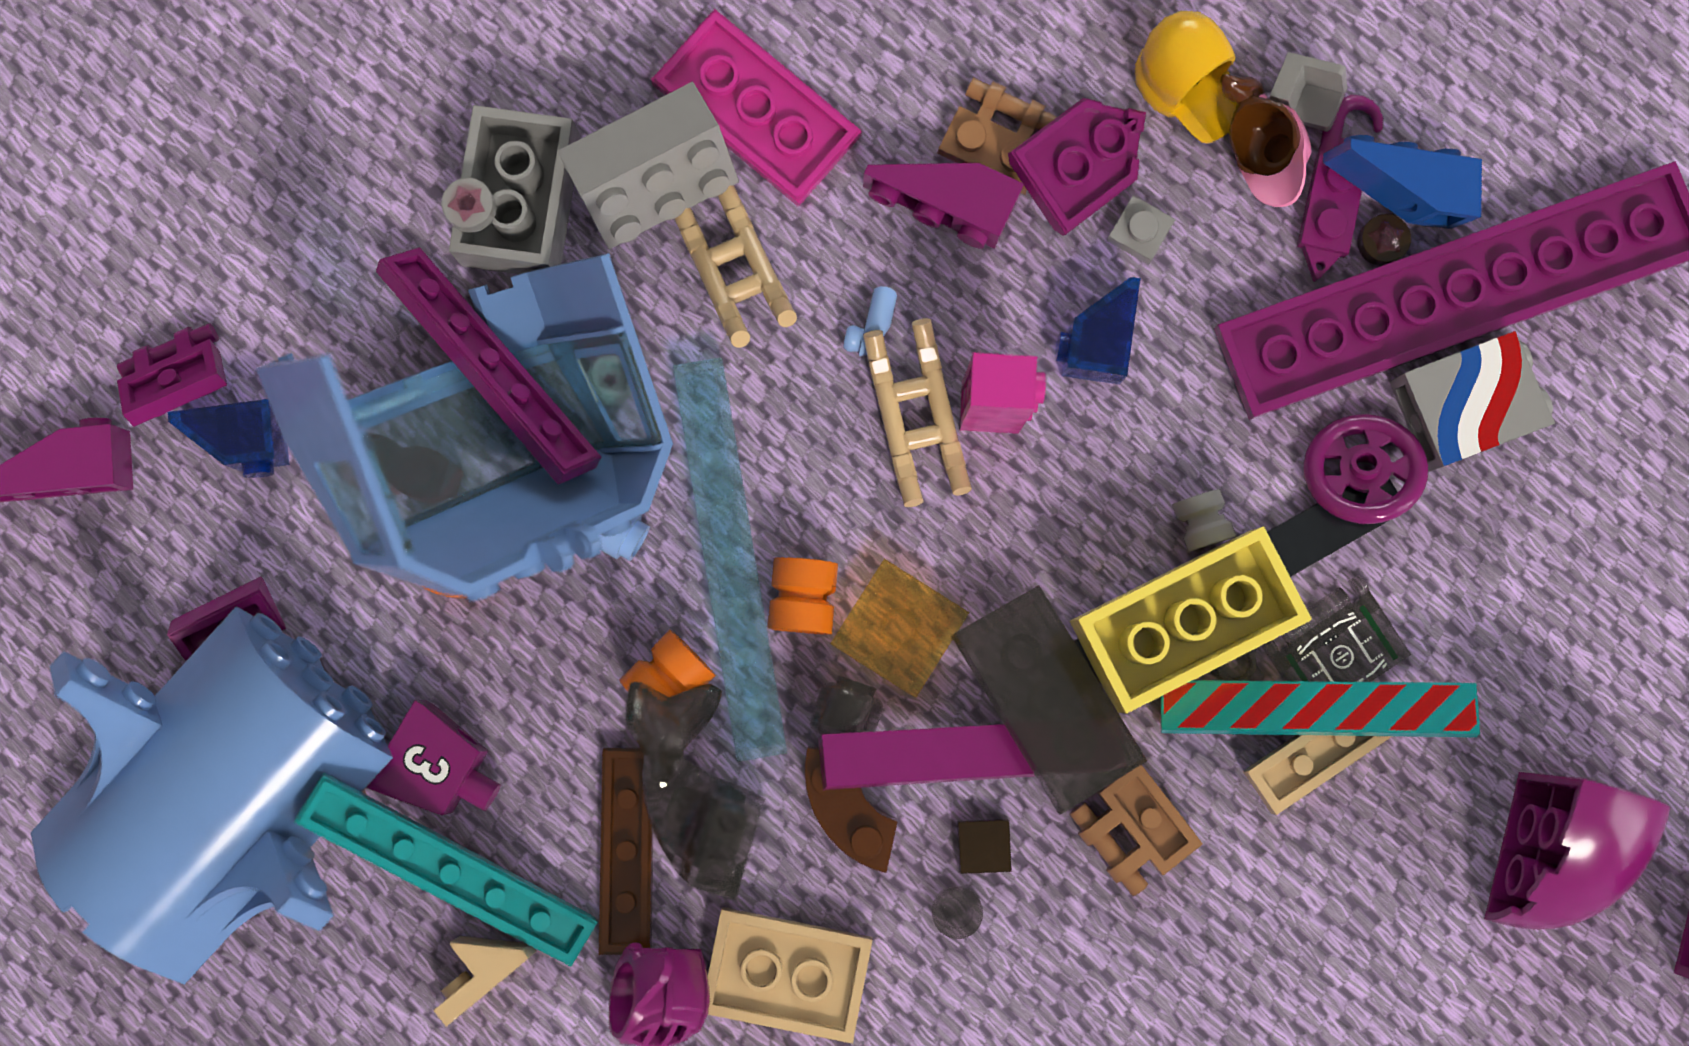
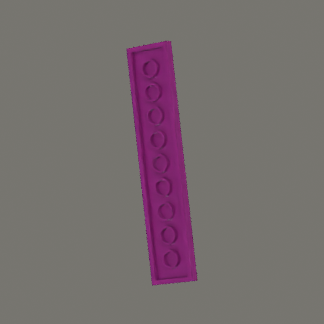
[1214,161,1689,420]

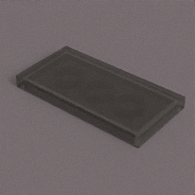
[951,585,1148,815]

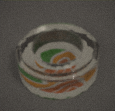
[931,885,983,939]

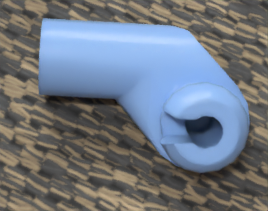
[843,286,897,356]

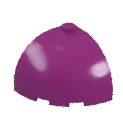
[1484,772,1671,930]

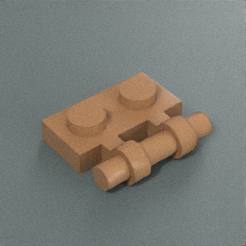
[937,77,1057,195]
[1069,761,1203,896]

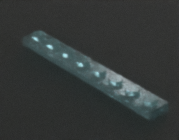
[673,357,788,762]

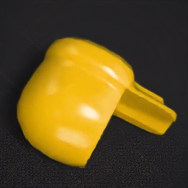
[1135,11,1237,144]

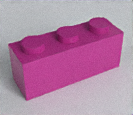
[959,353,1046,434]

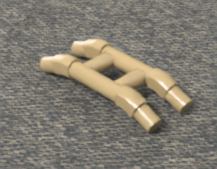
[674,185,797,348]
[863,318,972,507]

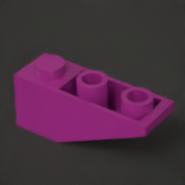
[863,163,1024,249]

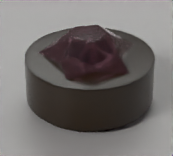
[1357,214,1411,266]

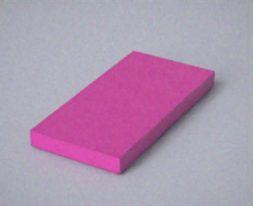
[651,9,862,207]

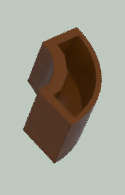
[805,746,898,873]

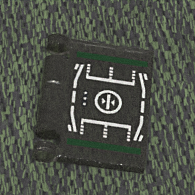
[1261,575,1411,682]

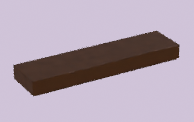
[599,748,655,955]

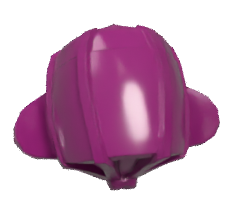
[609,943,710,1046]

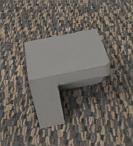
[1270,52,1347,131]

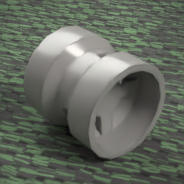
[1172,489,1237,552]

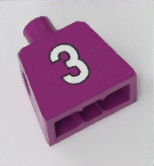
[366,700,501,815]

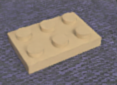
[708,907,873,1044]

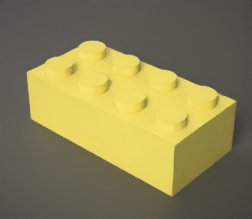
[1070,526,1312,714]

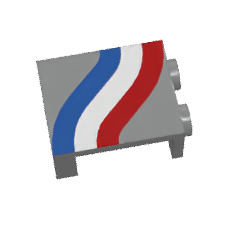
[1389,331,1555,472]

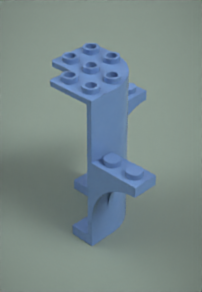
[31,606,393,985]

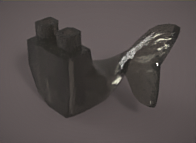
[625,682,766,900]

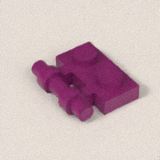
[117,323,227,427]

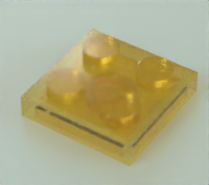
[830,559,970,698]

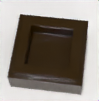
[957,819,1012,874]

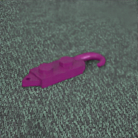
[1297,95,1384,282]

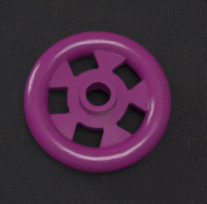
[1303,414,1428,524]

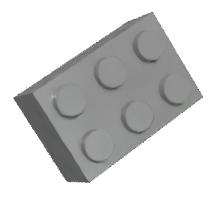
[557,81,739,249]
[449,105,581,274]

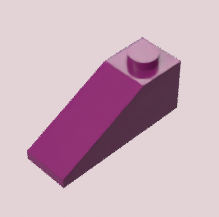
[0,418,133,503]

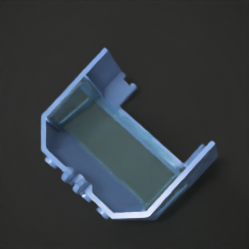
[256,253,673,601]

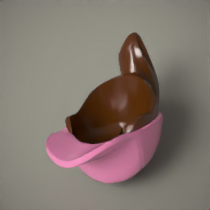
[1220,74,1312,207]

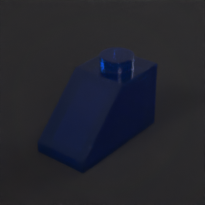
[1055,277,1141,385]
[168,399,290,478]

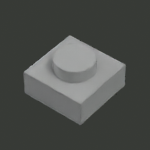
[1106,195,1176,265]

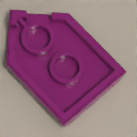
[1008,98,1146,236]

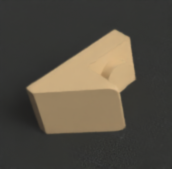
[433,936,537,1027]

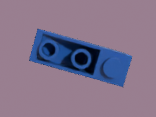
[1323,135,1482,229]

